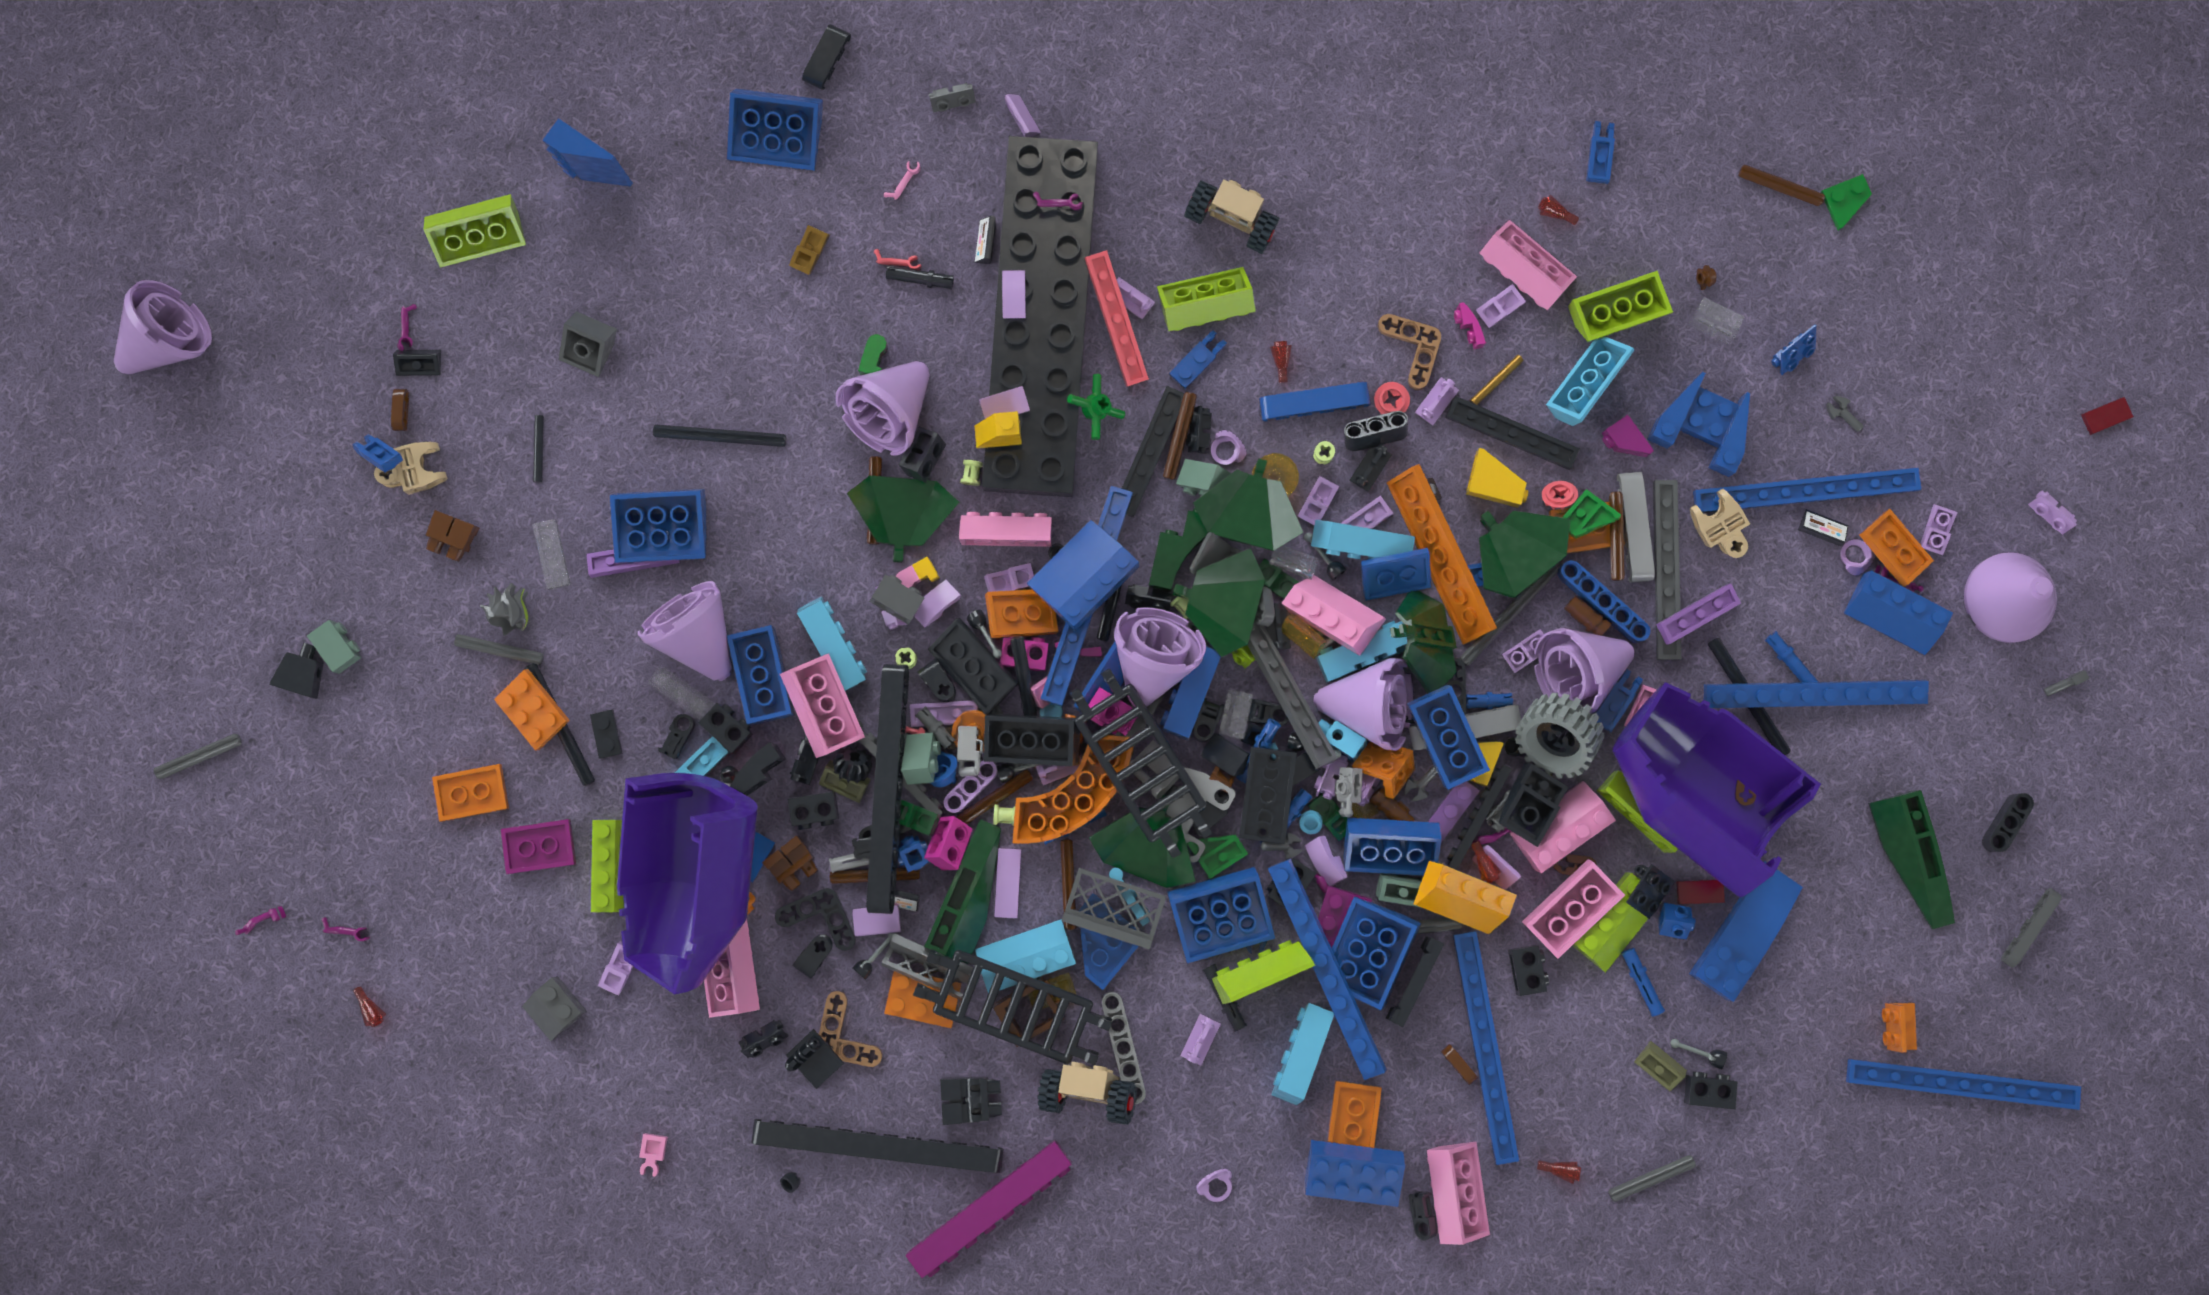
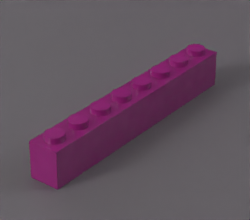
[905,1140,1072,1278]

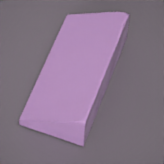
[1005,94,1040,137]
[979,386,1030,419]
[1472,845,1521,890]
[852,905,901,937]

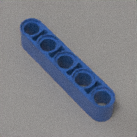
[1259,382,1371,422]
[1557,560,1651,643]

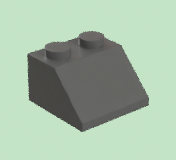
[558,311,617,377]
[522,976,587,1041]

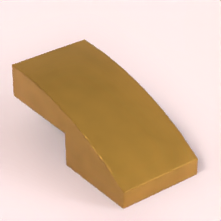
[789,225,830,275]

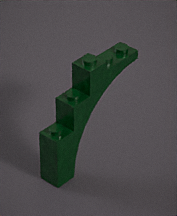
[1149,508,1208,591]

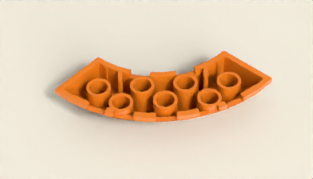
[1012,735,1134,844]

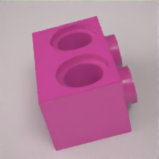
[1000,637,1049,672]
[1089,687,1138,736]
[924,816,972,870]

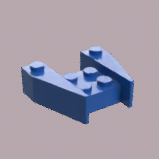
[1647,372,1750,477]

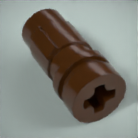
[1564,595,1612,636]
[1369,785,1415,821]

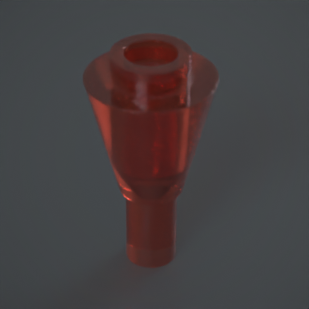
[1538,195,1579,225]
[1270,341,1292,383]
[1471,841,1502,883]
[353,986,386,1027]
[1537,1160,1581,1185]

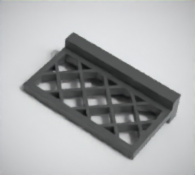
[1062,868,1166,950]

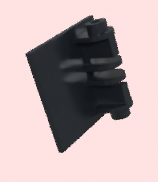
[1626,864,1675,919]
[785,1029,844,1089]

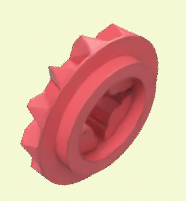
[1374,382,1410,415]
[1542,481,1578,511]

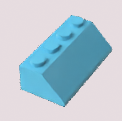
[1546,336,1634,426]
[975,919,1076,993]

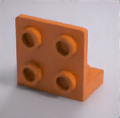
[1352,741,1415,799]
[1882,1003,1917,1053]

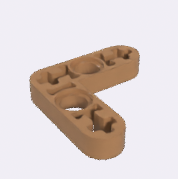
[1377,314,1441,390]
[819,991,883,1067]

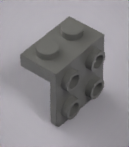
[1190,532,1243,576]

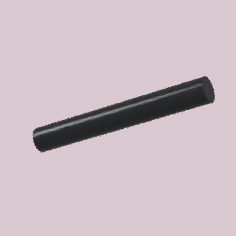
[533,415,544,482]

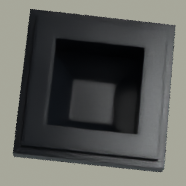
[1240,723,1264,746]

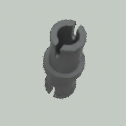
[915,706,956,750]

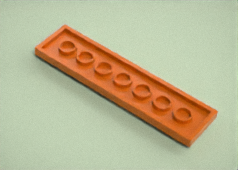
[1387,464,1497,645]

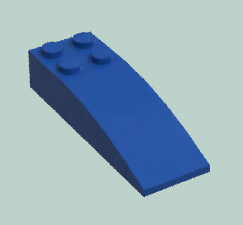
[1689,861,1803,1002]

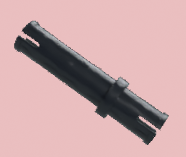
[886,265,954,290]
[1202,964,1247,1032]

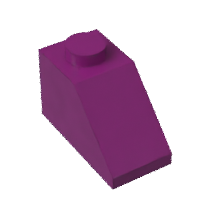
[1602,415,1654,457]

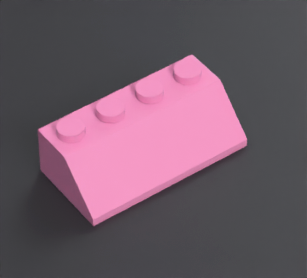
[1480,220,1577,310]
[959,512,1052,547]
[1282,575,1386,656]
[780,653,865,758]
[1509,781,1616,873]
[1522,859,1625,959]
[704,919,760,1018]
[1427,1142,1490,1245]

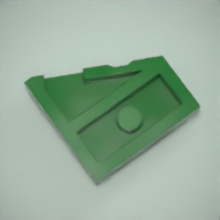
[1821,174,1872,230]
[1562,489,1621,539]
[1187,835,1248,879]

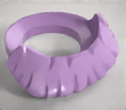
[1211,430,1246,465]
[1840,540,1875,575]
[1197,1169,1232,1202]

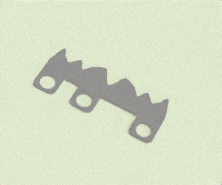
[1166,768,1235,890]

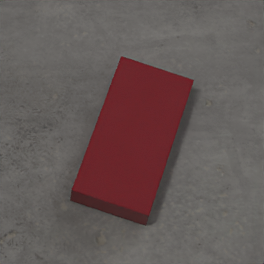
[2081,397,2134,435]
[1676,880,1725,904]

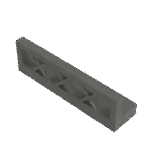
[882,933,973,1000]

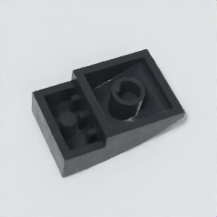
[730,742,786,796]
[1499,763,1569,847]

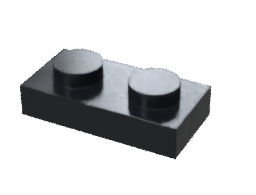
[590,710,623,759]

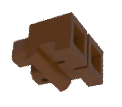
[426,510,480,562]
[762,835,819,891]

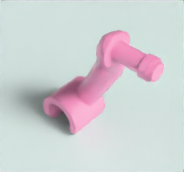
[884,161,921,200]

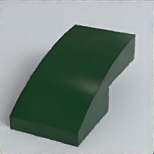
[1259,558,1299,600]
[1307,793,1349,841]
[900,799,941,837]

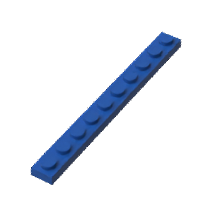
[1693,468,1922,513]
[1040,486,1133,707]
[1703,680,1929,708]
[1268,859,1387,1080]
[1453,931,1519,1165]
[1846,1059,2081,1110]

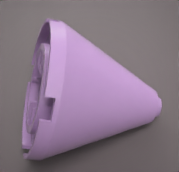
[114,280,212,374]
[836,361,930,456]
[1964,553,2057,643]
[638,581,732,681]
[1114,608,1206,707]
[1534,628,1634,714]
[1314,658,1413,750]

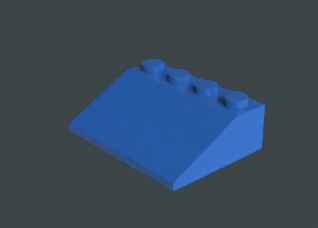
[727,89,823,170]
[543,118,633,187]
[610,489,706,563]
[1027,520,1139,631]
[1167,867,1275,963]
[1318,897,1422,1010]

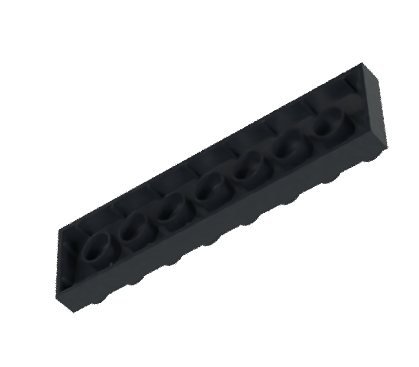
[982,136,1098,498]

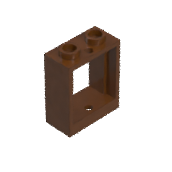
[993,976,1065,1047]

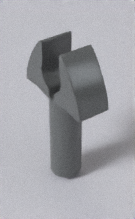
[1826,396,1864,432]
[2044,670,2090,696]
[1405,765,1438,801]
[1261,833,1303,859]

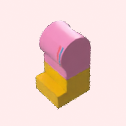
[896,557,940,588]

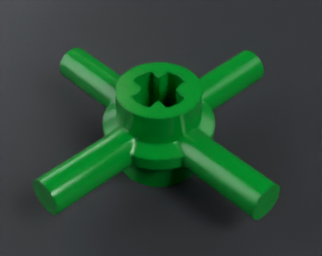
[1067,374,1125,440]

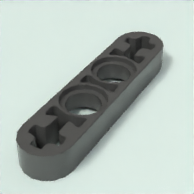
[2001,888,2062,968]

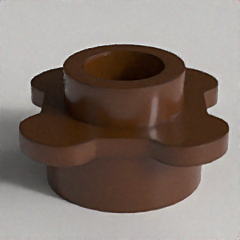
[1696,265,1717,290]

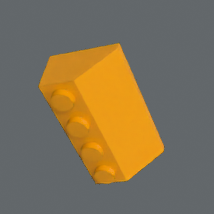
[1414,861,1517,934]

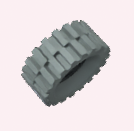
[1515,693,1604,778]

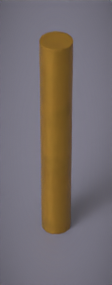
[1470,355,1524,405]

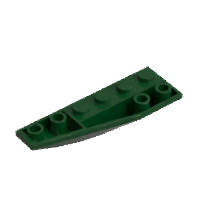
[1868,790,1955,929]
[924,819,1001,964]

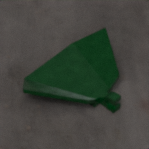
[1193,458,1303,551]
[847,475,960,563]
[1479,511,1570,598]
[1173,548,1265,658]
[1390,590,1457,694]
[1089,795,1196,888]

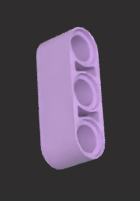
[944,760,998,813]

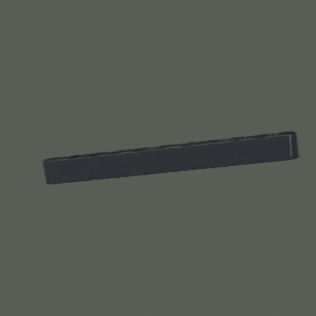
[866,664,909,914]
[751,1119,1004,1173]

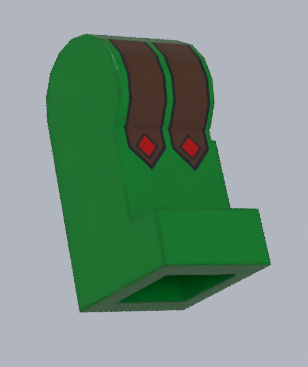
[858,334,888,375]

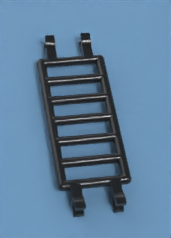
[1069,669,1212,858]
[913,949,1112,1065]

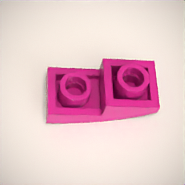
[1454,302,1486,349]

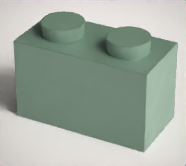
[1176,459,1231,496]
[307,620,361,674]
[901,732,941,785]
[1376,873,1422,907]

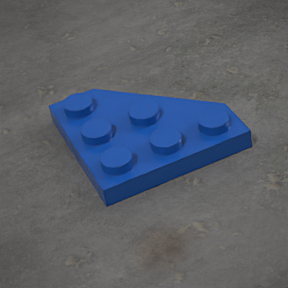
[1079,893,1138,990]

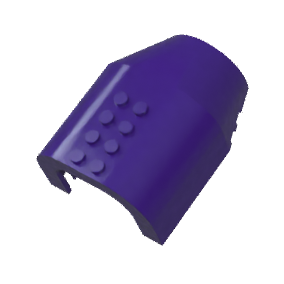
[1613,682,1821,897]
[617,773,758,995]

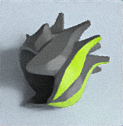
[480,583,530,636]

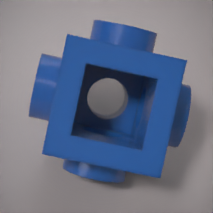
[898,835,929,872]
[1658,903,1696,940]

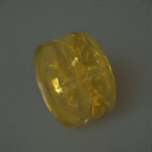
[1251,453,1299,497]

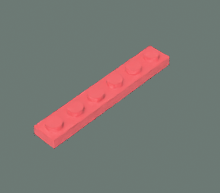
[1084,250,1149,387]

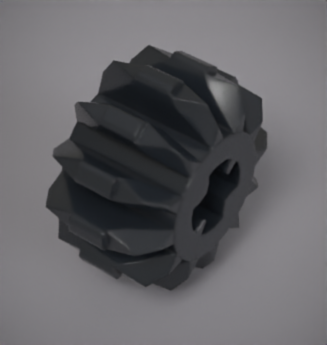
[833,745,872,784]

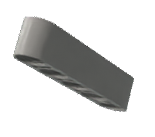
[1617,472,1655,583]
[1409,705,1521,750]
[1102,991,1146,1104]

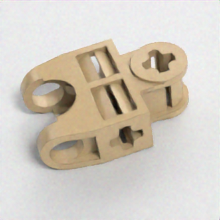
[374,442,447,495]
[1690,489,1750,558]

